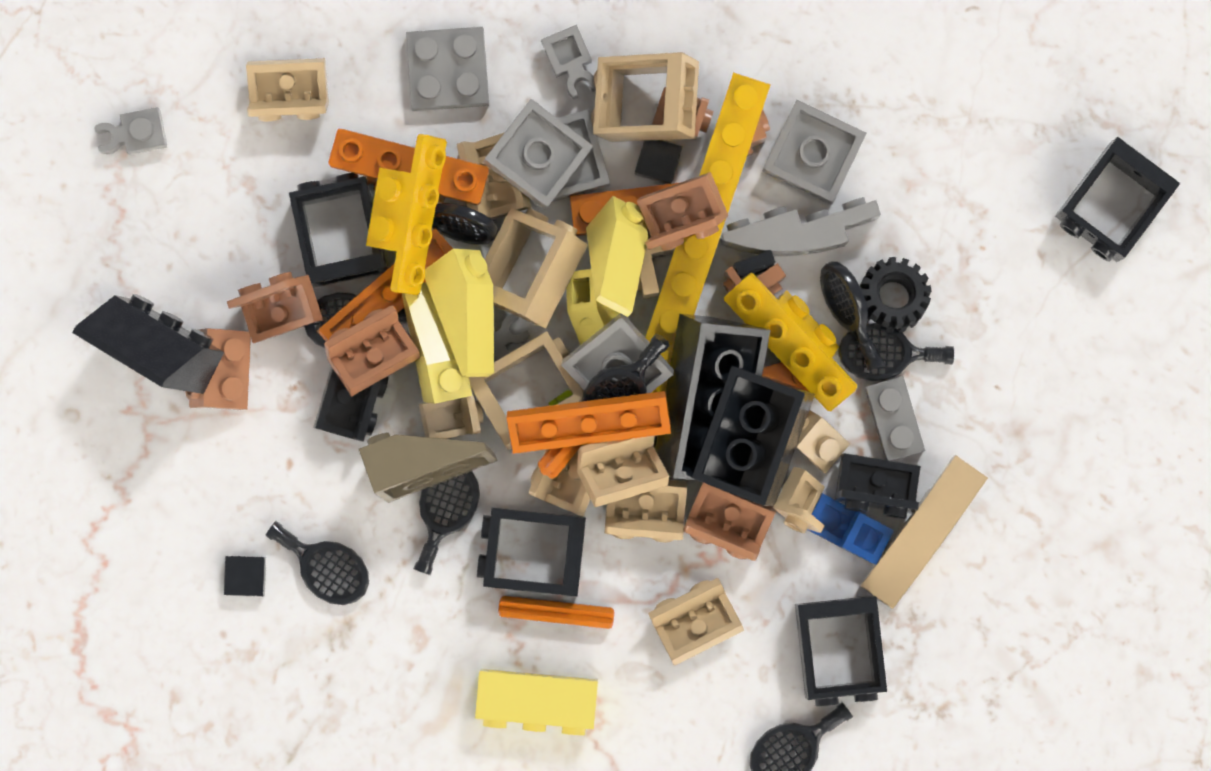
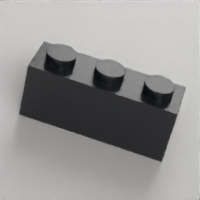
[72,294,224,394]
[692,366,815,506]

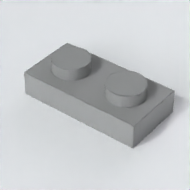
[864,376,925,461]

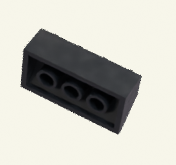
[655,314,771,480]

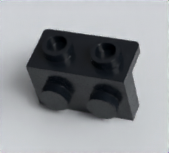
[313,366,389,442]
[835,453,921,519]

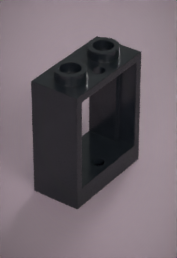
[1055,137,1181,262]
[289,173,388,288]
[477,508,586,597]
[795,596,887,706]

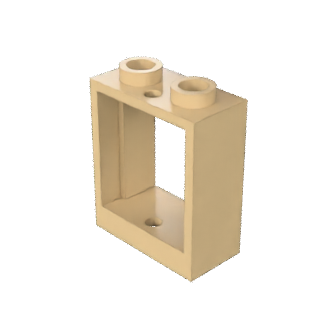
[591,52,699,142]
[485,208,588,329]
[469,331,584,451]

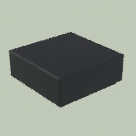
[634,140,683,184]
[733,250,776,280]
[224,556,267,597]

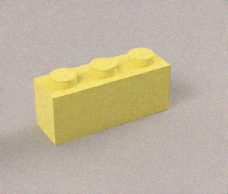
[475,669,598,736]

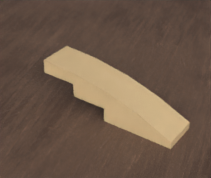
[860,455,988,609]

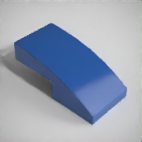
[807,493,894,565]

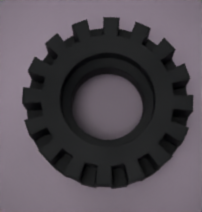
[860,257,932,333]

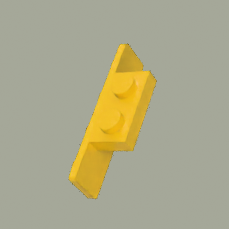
[366,134,447,295]
[724,273,857,411]

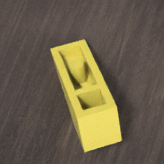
[586,196,648,317]
[425,249,494,377]
[402,282,472,404]

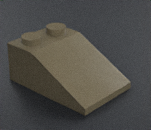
[359,432,498,503]

